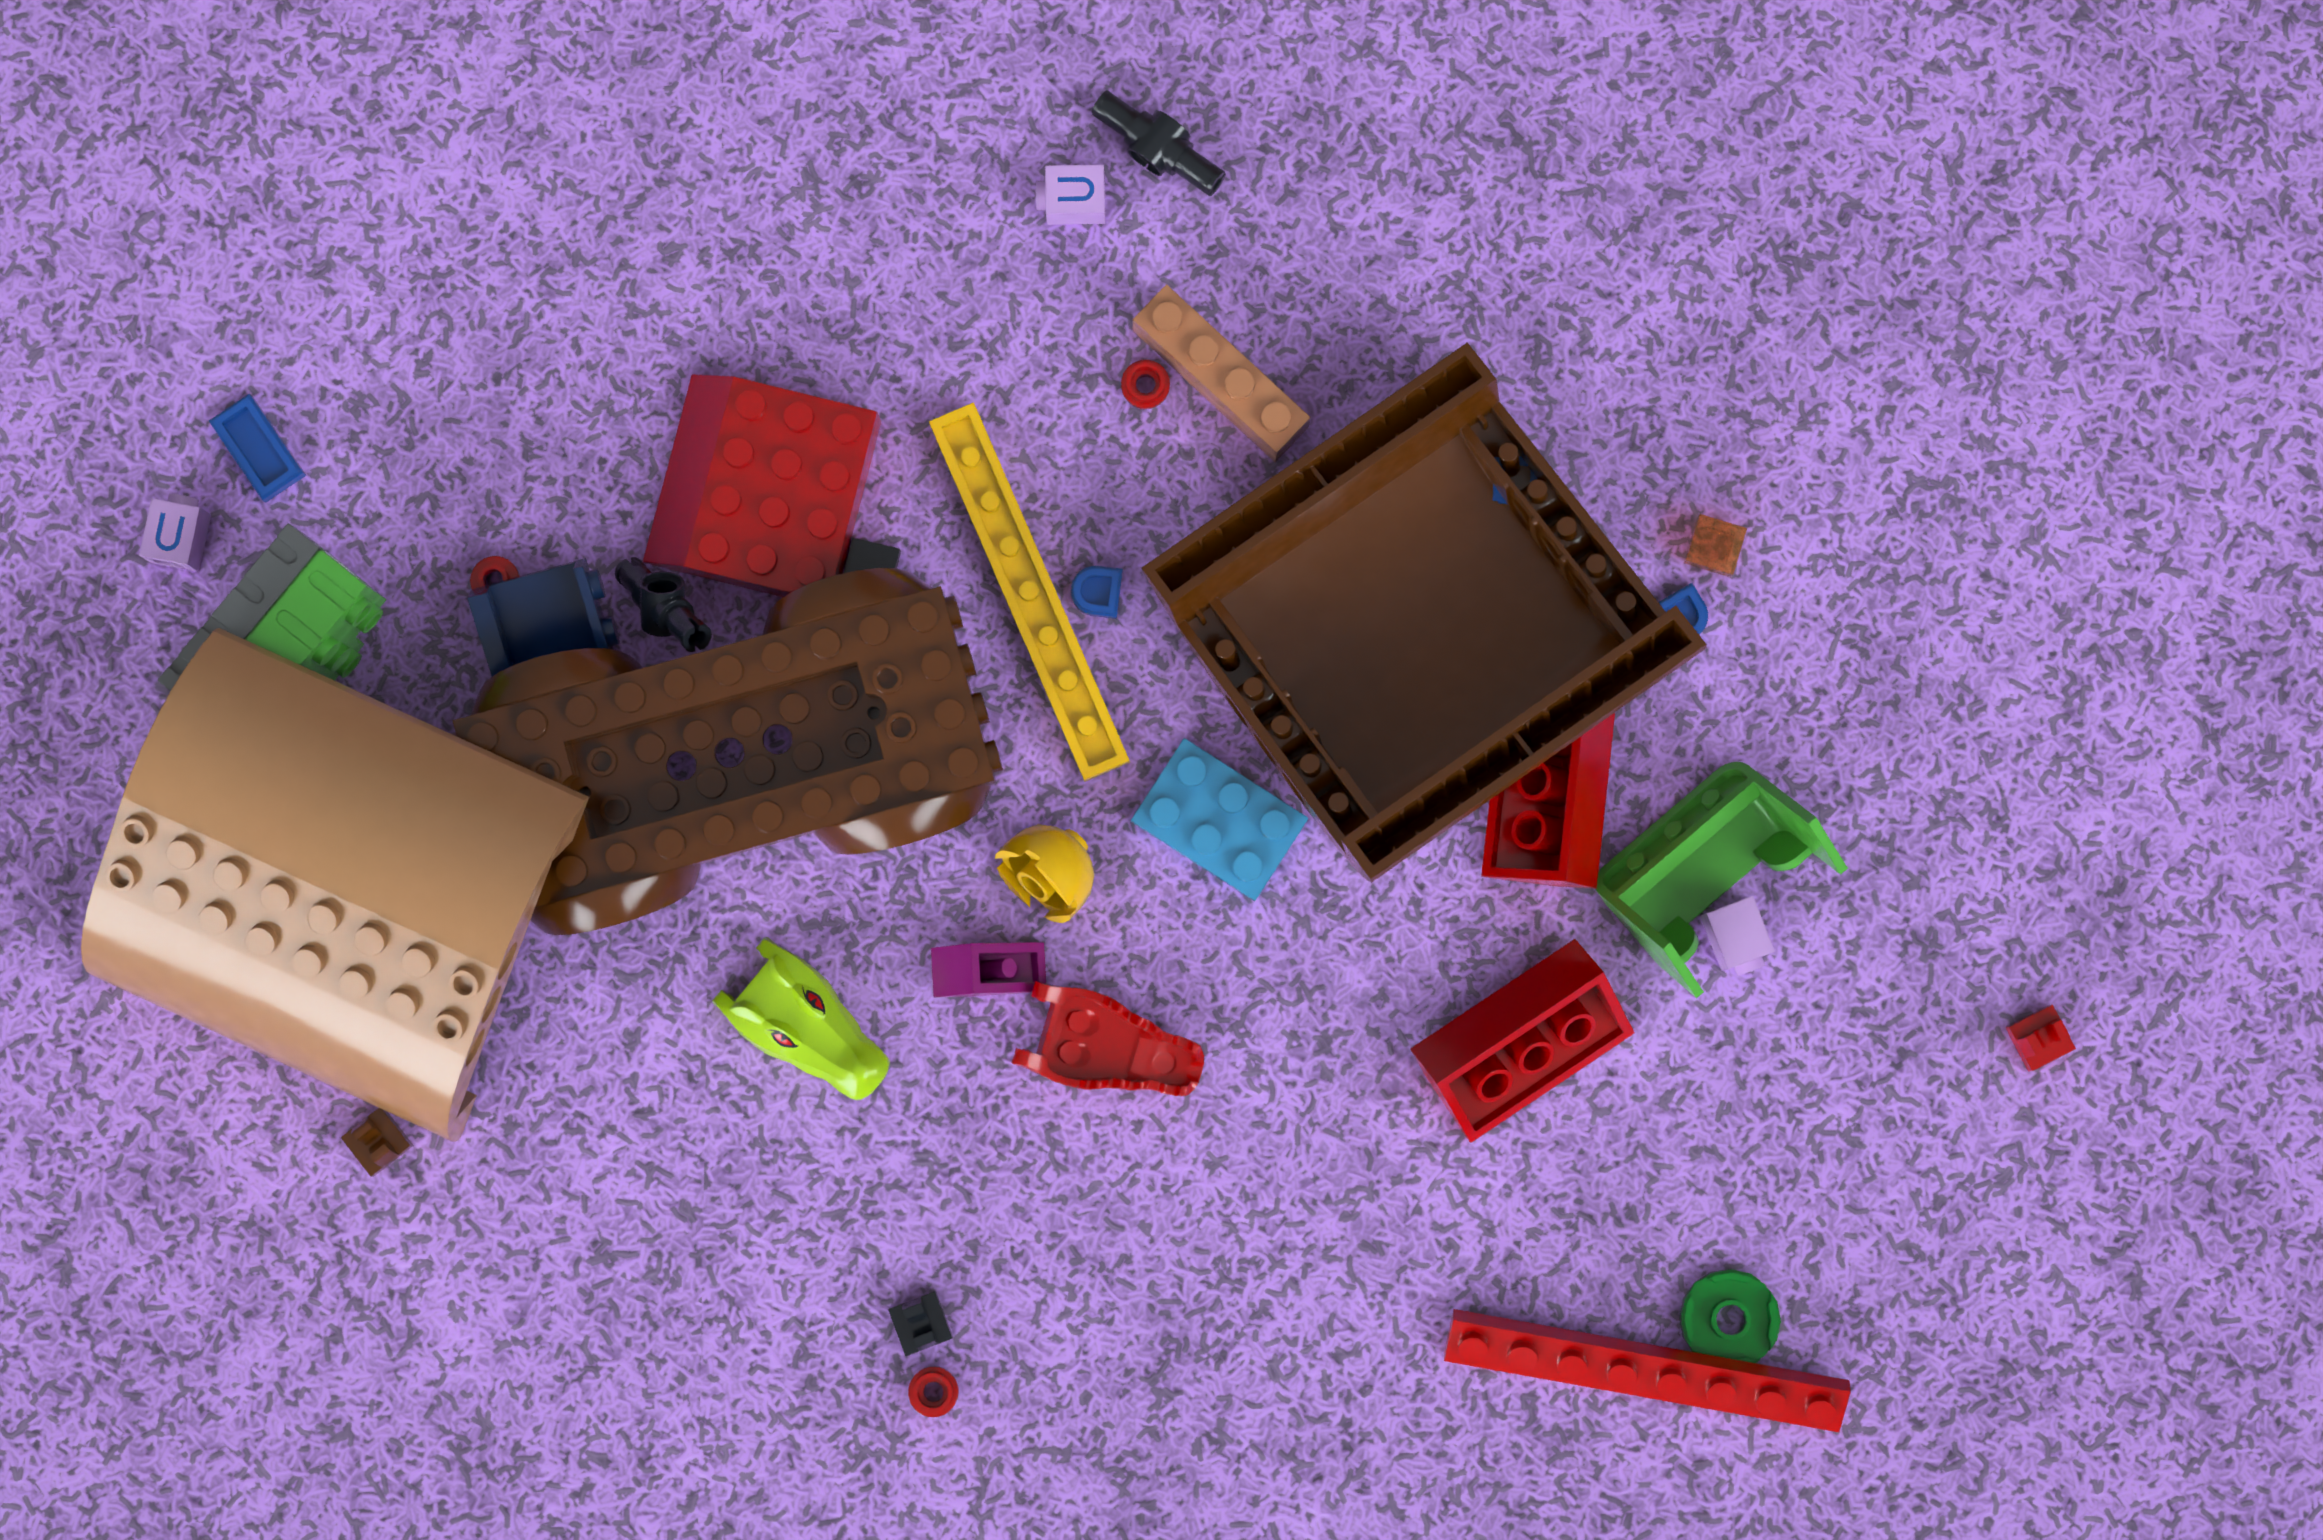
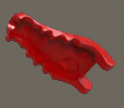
[1011,981,1204,1097]

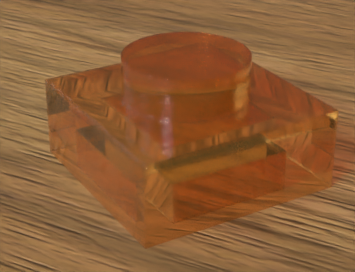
[1684,514,1747,578]

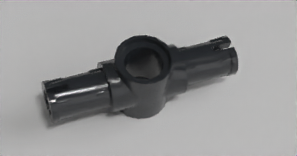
[1092,90,1226,196]
[615,557,712,652]

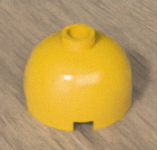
[995,824,1095,923]

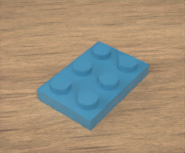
[1131,738,1309,902]

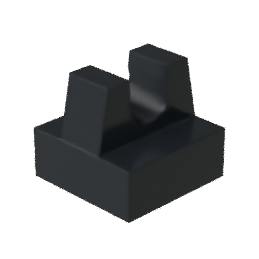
[888,1291,953,1356]

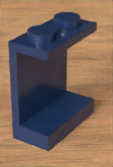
[467,558,620,677]

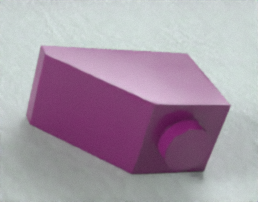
[931,942,1047,998]

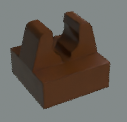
[341,1108,414,1177]

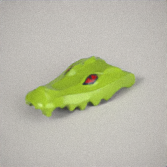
[712,937,890,1101]

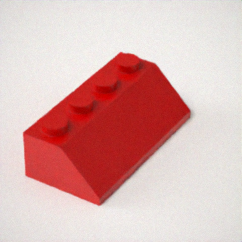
[1481,713,1615,889]
[1410,939,1635,1143]

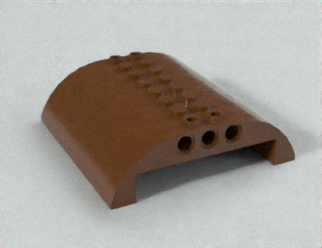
[1141,342,1707,883]

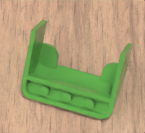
[1595,762,1848,998]

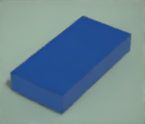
[209,394,306,503]

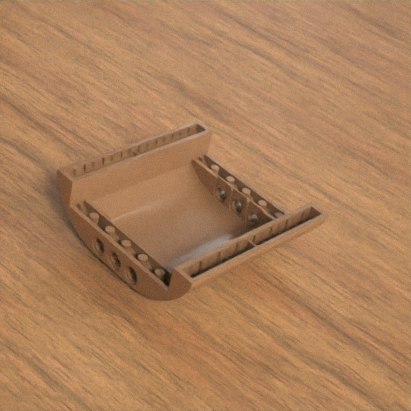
[81,628,589,1142]

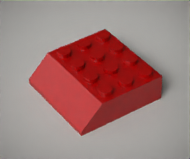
[643,374,881,597]

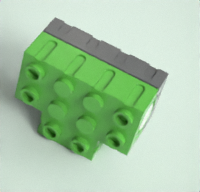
[157,523,387,691]

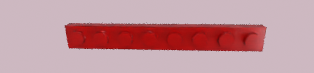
[1444,1309,1851,1432]

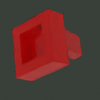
[2005,1005,2076,1072]

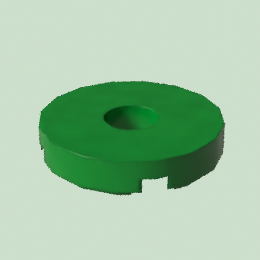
[1679,1269,1781,1363]

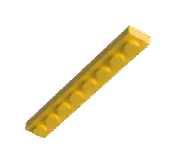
[929,402,1130,782]

